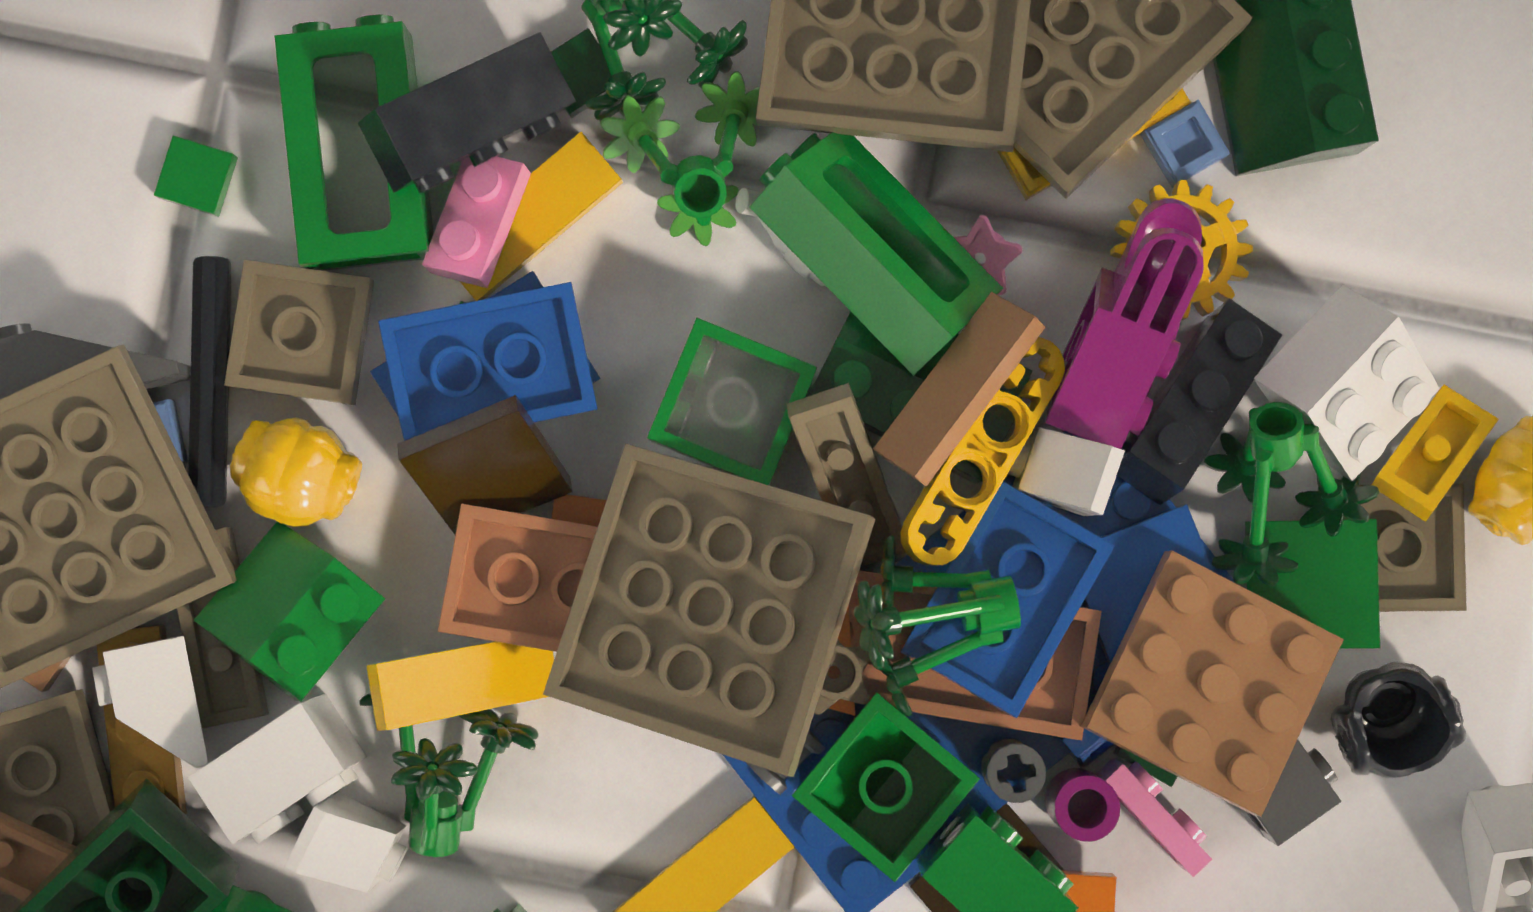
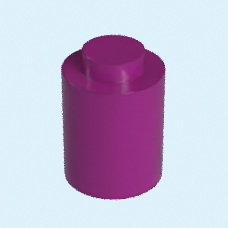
[1045,768,1120,842]

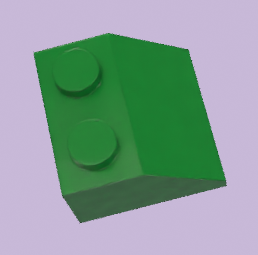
[193,521,385,702]
[792,692,980,882]

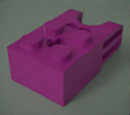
[1046,198,1204,449]

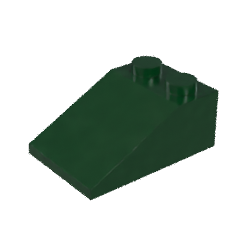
[14,778,241,912]

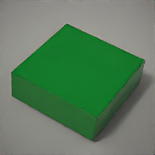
[154,135,238,217]

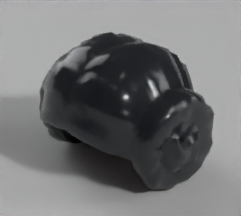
[1330,662,1466,778]

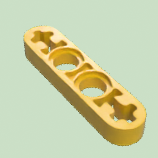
[901,337,1065,565]

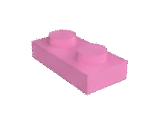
[422,157,531,288]
[1096,758,1212,877]

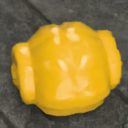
[1467,416,1533,545]
[230,417,362,527]

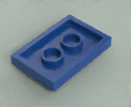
[378,282,598,441]
[900,481,1115,718]

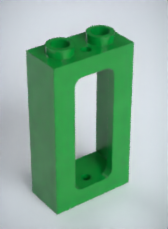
[274,14,434,271]
[749,132,1004,376]

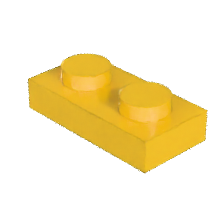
[1371,384,1499,522]

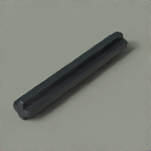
[188,256,231,507]

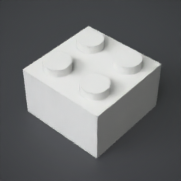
[1254,285,1440,481]
[188,694,367,844]

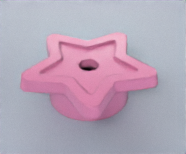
[954,215,1022,295]

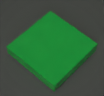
[1245,519,1381,649]

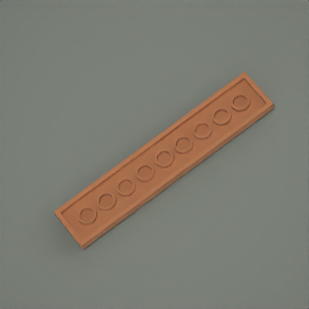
[438,504,1102,741]

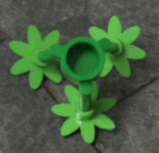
[600,71,760,246]

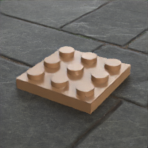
[1081,550,1344,817]

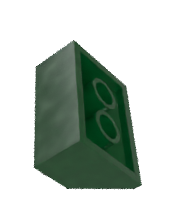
[1213,0,1379,176]
[808,311,1033,484]

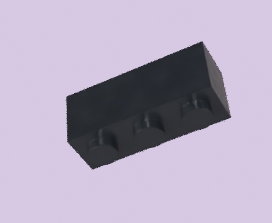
[357,32,576,194]
[1117,298,1282,505]

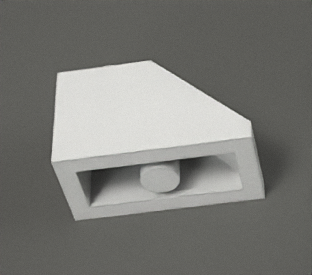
[1008,427,1125,516]
[92,636,208,768]
[1461,783,1533,912]
[283,792,408,893]

